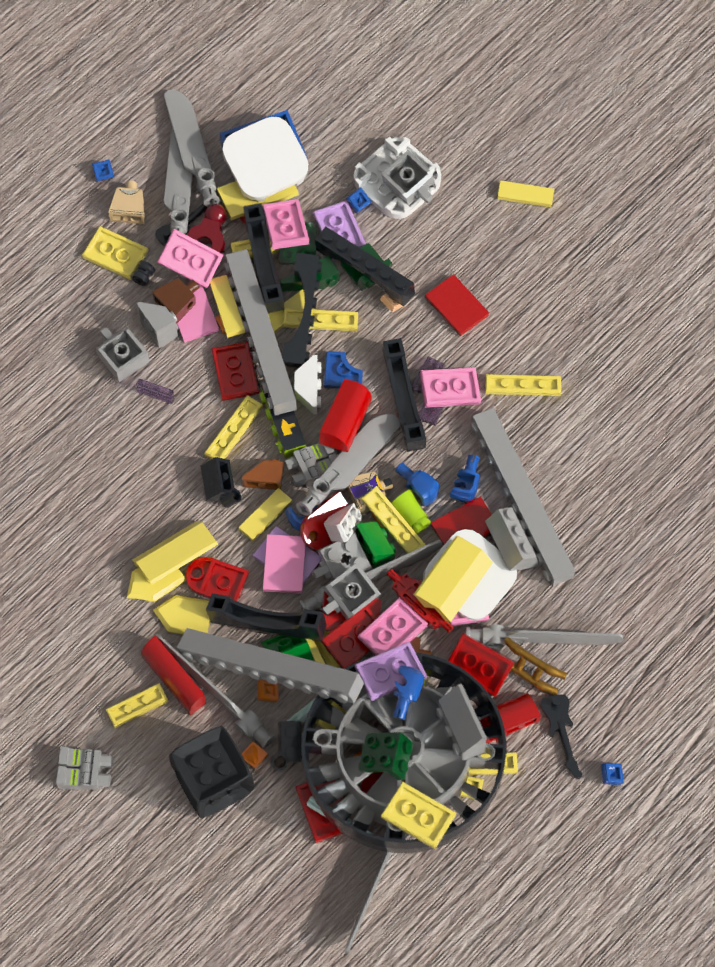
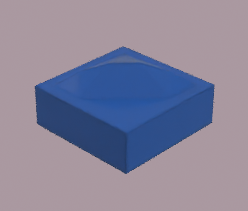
[92,159,114,182]
[346,187,372,213]
[601,763,624,785]

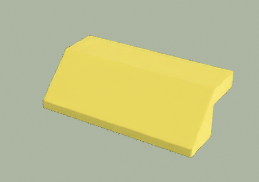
[132,520,218,585]
[414,536,493,622]

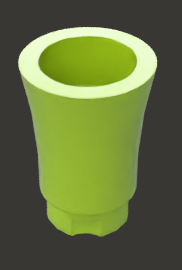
[391,490,431,534]

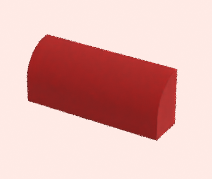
[319,379,372,452]
[141,636,206,716]
[479,693,541,743]

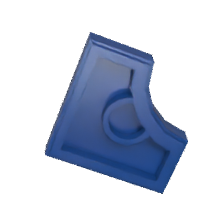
[324,351,363,389]

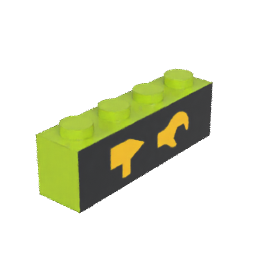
[259,385,306,458]

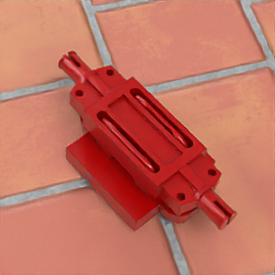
[387,569,454,634]

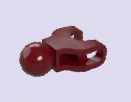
[187,204,227,254]

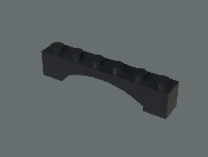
[243,203,284,313]
[315,227,415,307]
[282,253,322,368]
[383,338,426,452]
[206,593,327,641]

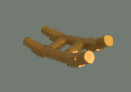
[500,637,567,695]

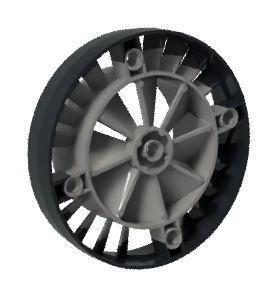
[302,652,506,853]

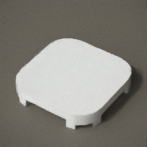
[223,117,308,202]
[354,136,441,219]
[423,529,517,622]

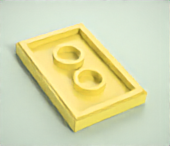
[82,226,148,280]
[381,782,456,849]

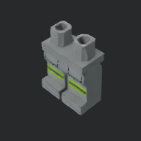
[285,443,337,488]
[56,746,113,791]

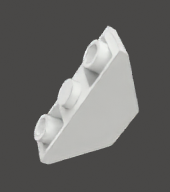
[294,355,321,414]
[324,503,361,542]

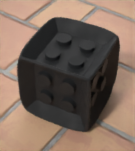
[169,726,254,818]

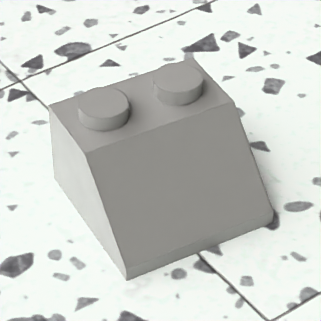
[137,302,179,348]

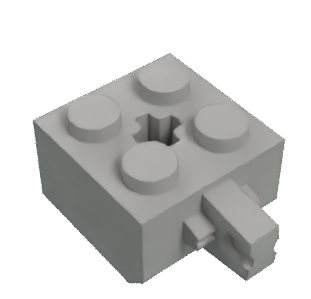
[381,150,435,205]
[96,327,150,383]
[312,533,372,580]
[321,563,381,619]

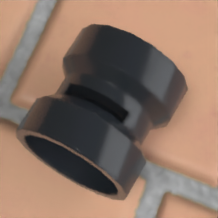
[130,260,156,286]

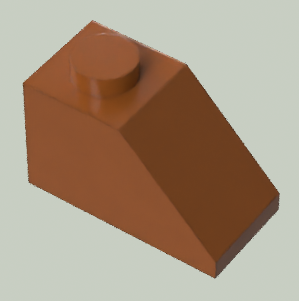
[242,459,284,490]

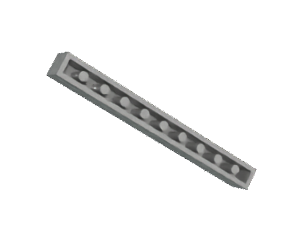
[224,249,297,415]
[470,408,575,586]
[177,628,364,704]

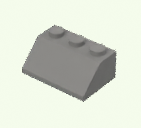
[485,507,539,571]
[436,684,486,761]

